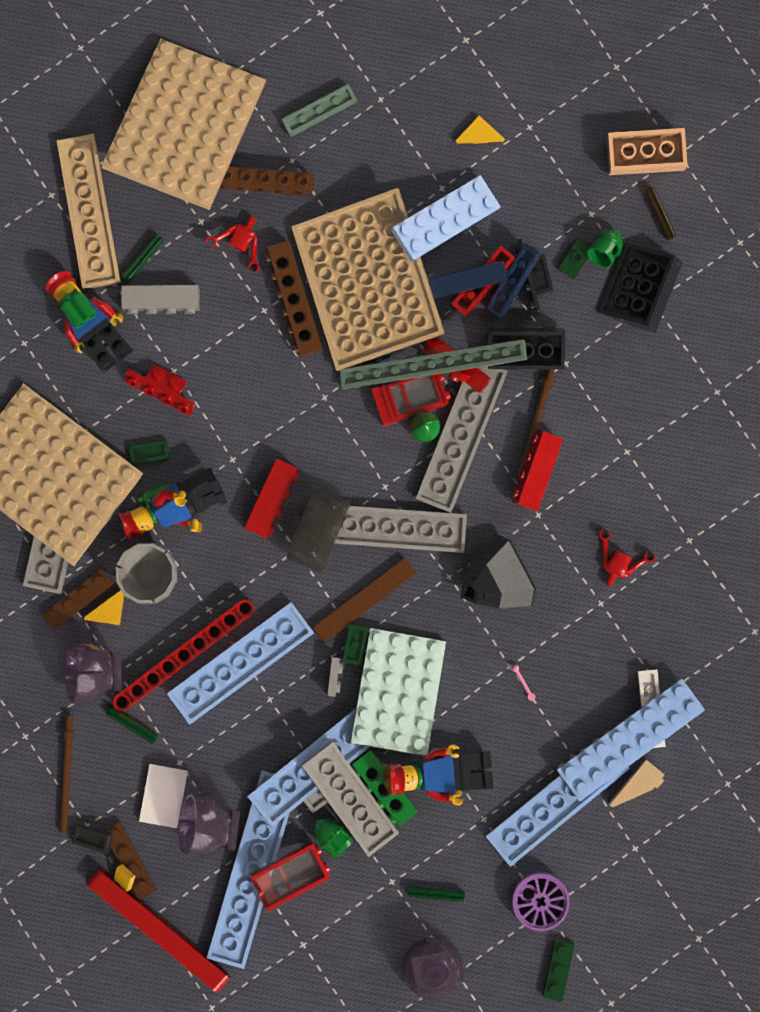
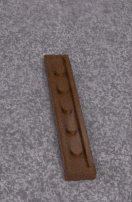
[313,558,416,643]

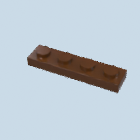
[41,569,114,631]
[104,822,157,900]

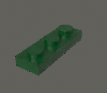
[543,939,575,1002]

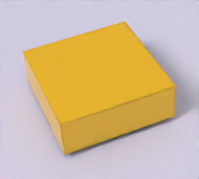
[113,864,135,892]

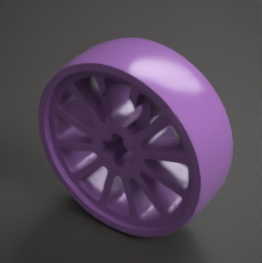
[511,871,570,931]

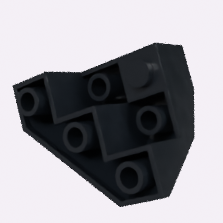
[460,533,536,608]

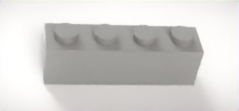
[122,285,200,315]

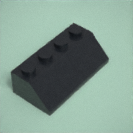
[487,328,566,369]

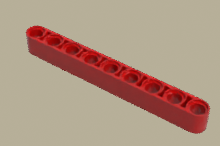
[113,600,255,711]
[86,868,231,993]

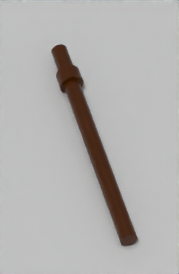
[517,369,555,475]
[59,716,74,832]

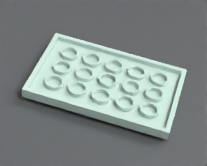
[350,628,446,756]

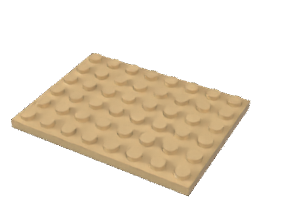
[102,39,266,210]
[291,188,445,371]
[0,383,144,566]

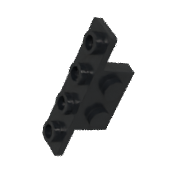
[515,238,554,315]

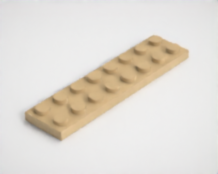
[57,134,121,290]

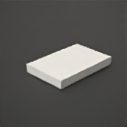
[139,764,188,828]

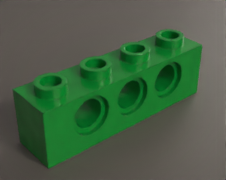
[352,749,418,826]

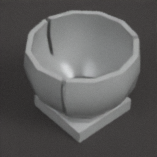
[116,543,177,604]

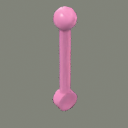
[512,665,535,701]

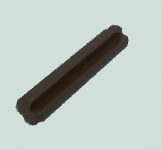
[644,186,676,240]

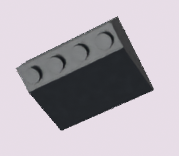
[598,242,683,333]

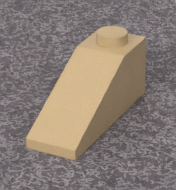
[608,759,664,807]

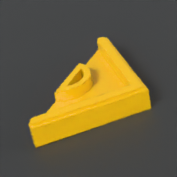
[455,116,505,144]
[84,590,124,625]

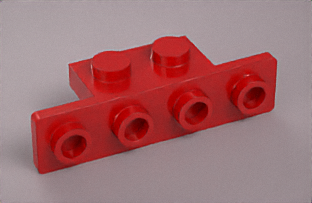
[423,337,491,393]
[124,364,195,416]

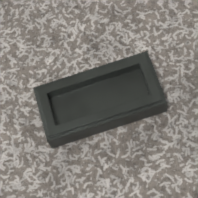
[72,824,113,854]

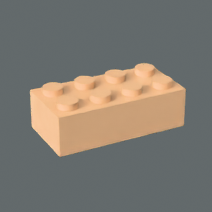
[606,128,687,175]

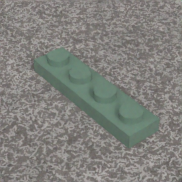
[281,84,357,137]

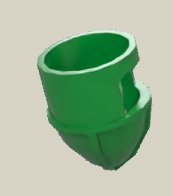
[587,229,623,268]
[410,411,440,443]
[314,819,354,859]

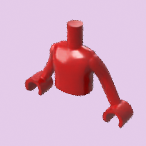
[205,216,260,273]
[598,530,656,587]

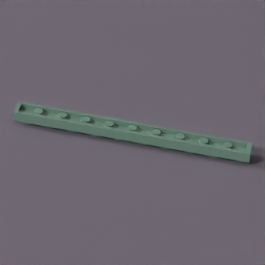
[340,340,527,389]

